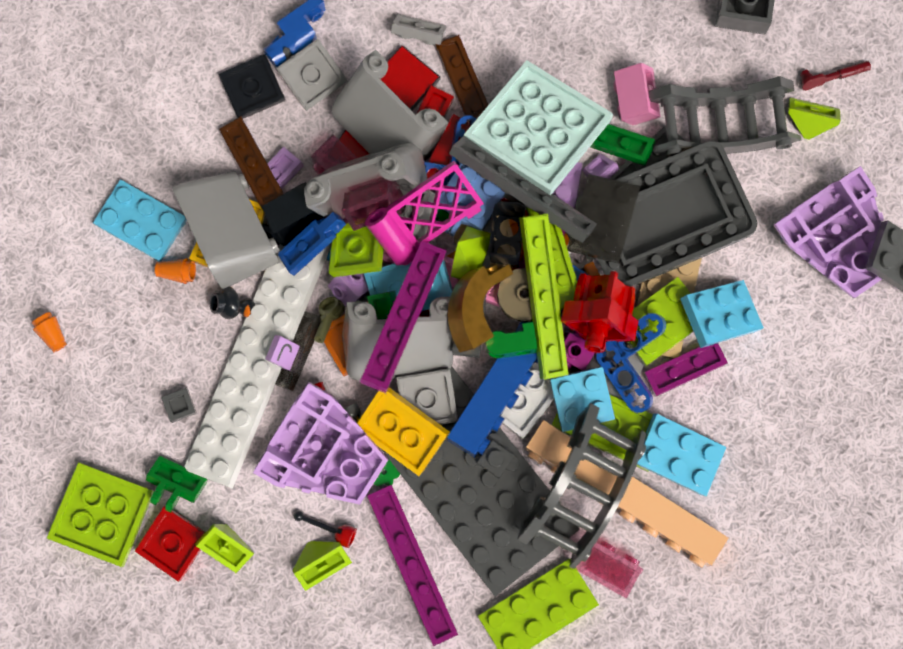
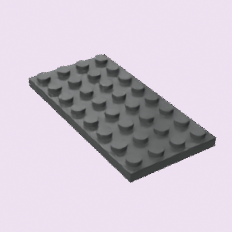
[381,367,580,596]

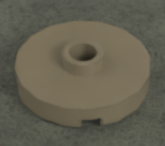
[497,268,533,322]

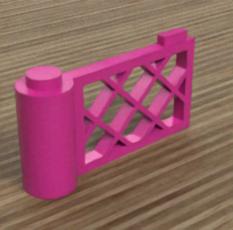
[365,161,484,266]

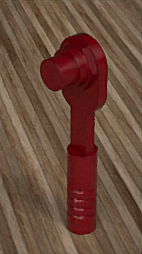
[800,60,871,91]

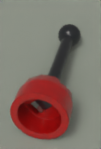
[293,511,357,548]

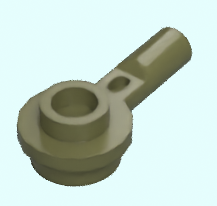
[314,297,345,343]

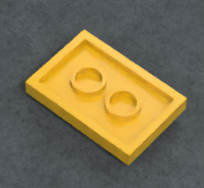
[357,387,450,476]

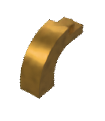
[448,264,513,352]

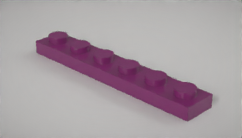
[360,241,447,393]
[367,485,458,646]

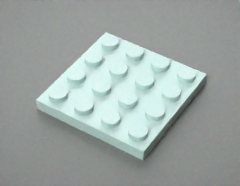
[464,60,613,196]

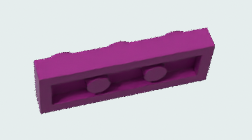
[644,343,728,397]

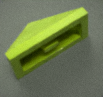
[788,97,841,140]
[451,226,491,279]
[195,524,254,573]
[292,541,352,591]

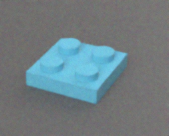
[549,366,615,432]

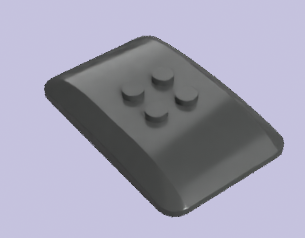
[576,141,758,286]

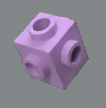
[328,273,369,306]

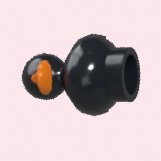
[210,287,255,319]

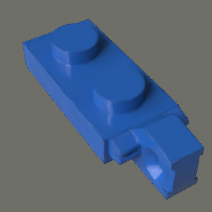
[278,212,346,276]

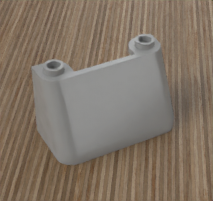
[332,50,448,161]
[304,143,430,219]
[172,171,280,289]
[342,297,454,381]

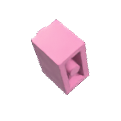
[614,63,661,125]

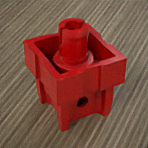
[561,271,639,353]

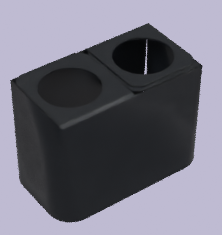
[262,182,325,246]
[489,201,525,266]

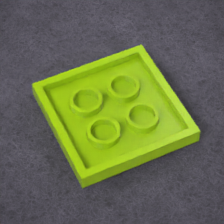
[47,462,154,568]

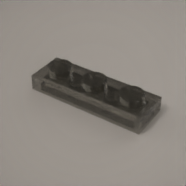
[275,311,321,391]

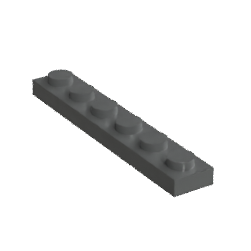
[449,136,597,243]

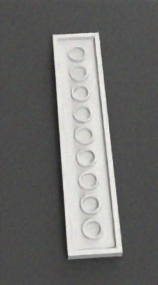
[184,243,332,489]

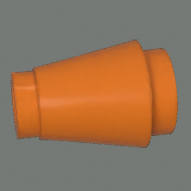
[155,258,196,284]
[32,312,67,353]

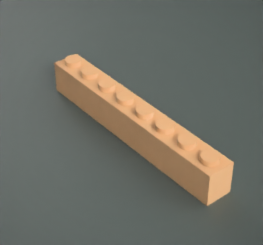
[525,420,728,568]

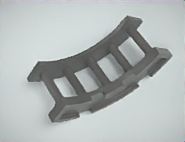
[649,76,802,157]
[517,403,646,569]

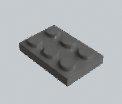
[865,220,903,292]

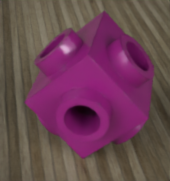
[563,331,594,371]

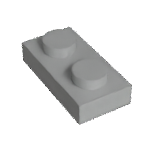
[391,14,447,45]

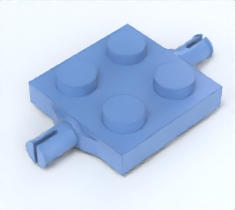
[439,164,506,236]

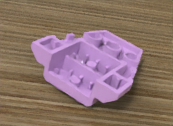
[773,166,884,298]
[253,382,388,504]

